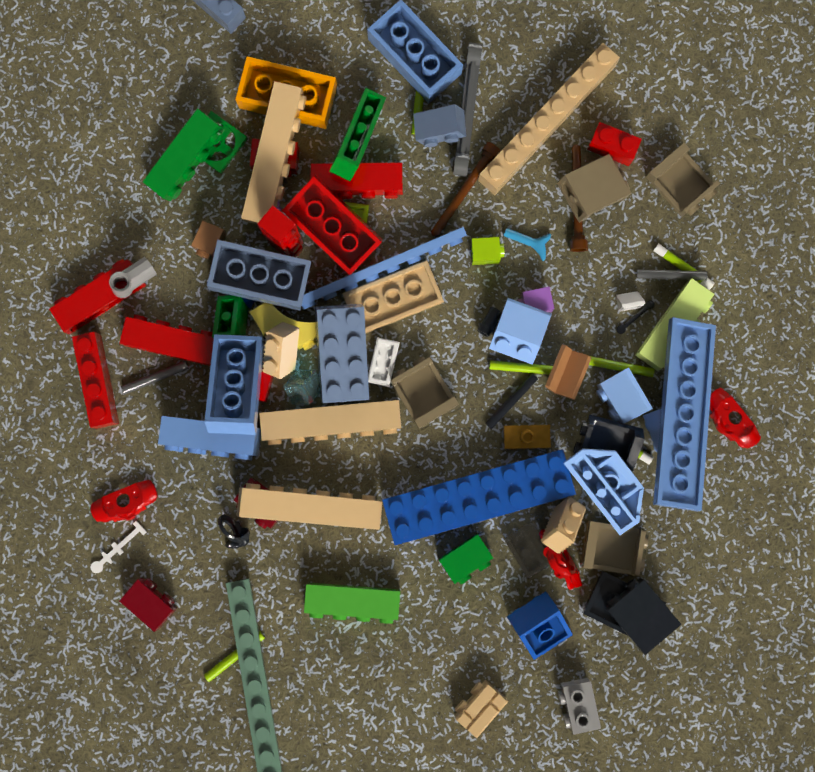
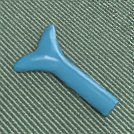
[504,228,551,261]

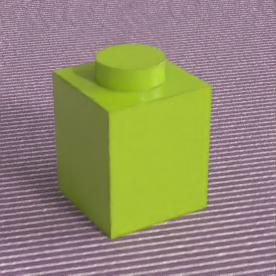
[471,237,504,265]

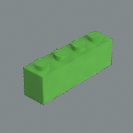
[304,582,400,624]

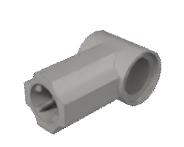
[109,257,157,298]

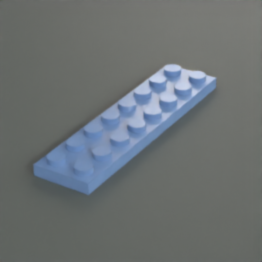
[653,317,716,511]

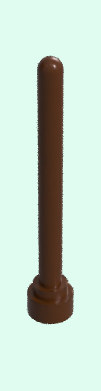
[431,142,501,237]
[570,144,588,252]

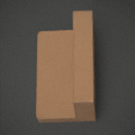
[545,344,591,400]

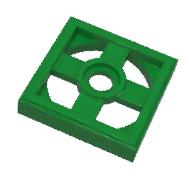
[204,111,248,174]

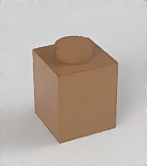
[191,221,227,259]

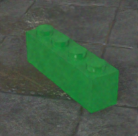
[329,88,386,181]
[143,108,225,201]

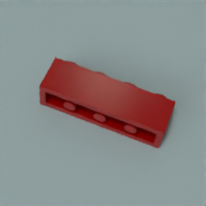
[311,163,403,199]
[257,205,303,257]
[49,259,147,335]
[119,315,214,366]
[72,332,119,429]

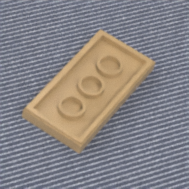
[342,260,444,333]

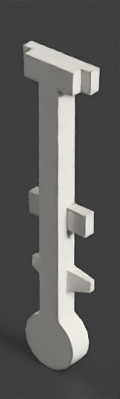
[91,520,147,573]

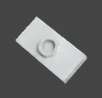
[368,337,400,387]

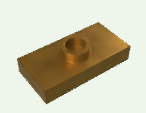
[503,425,551,449]

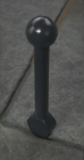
[616,300,655,334]

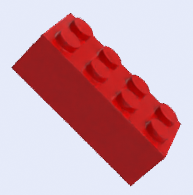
[282,174,382,275]

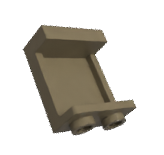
[646,143,720,217]
[557,154,632,223]
[390,356,459,429]
[580,520,649,577]

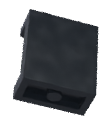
[573,414,645,472]
[604,578,682,655]

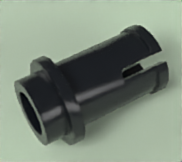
[477,307,502,337]

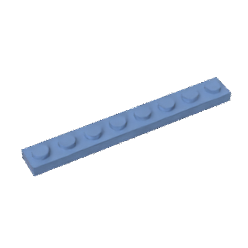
[301,227,467,309]

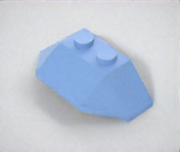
[564,449,644,535]

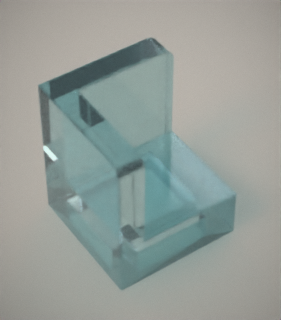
[283,370,320,405]

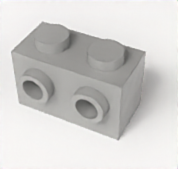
[558,678,601,735]

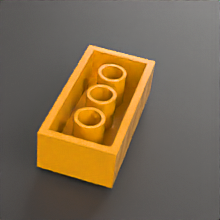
[235,56,337,129]

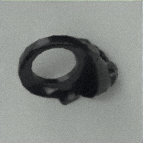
[218,514,250,549]

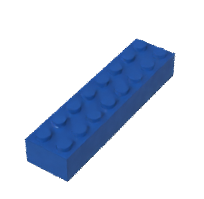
[382,449,576,545]

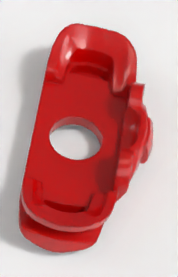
[710,388,761,448]
[90,480,158,523]
[539,527,583,590]

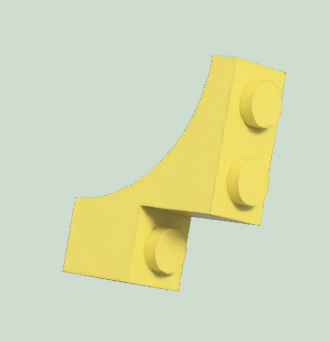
[249,303,317,350]

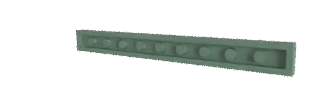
[226,578,283,772]

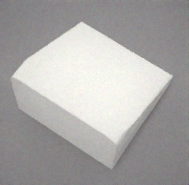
[616,291,645,312]

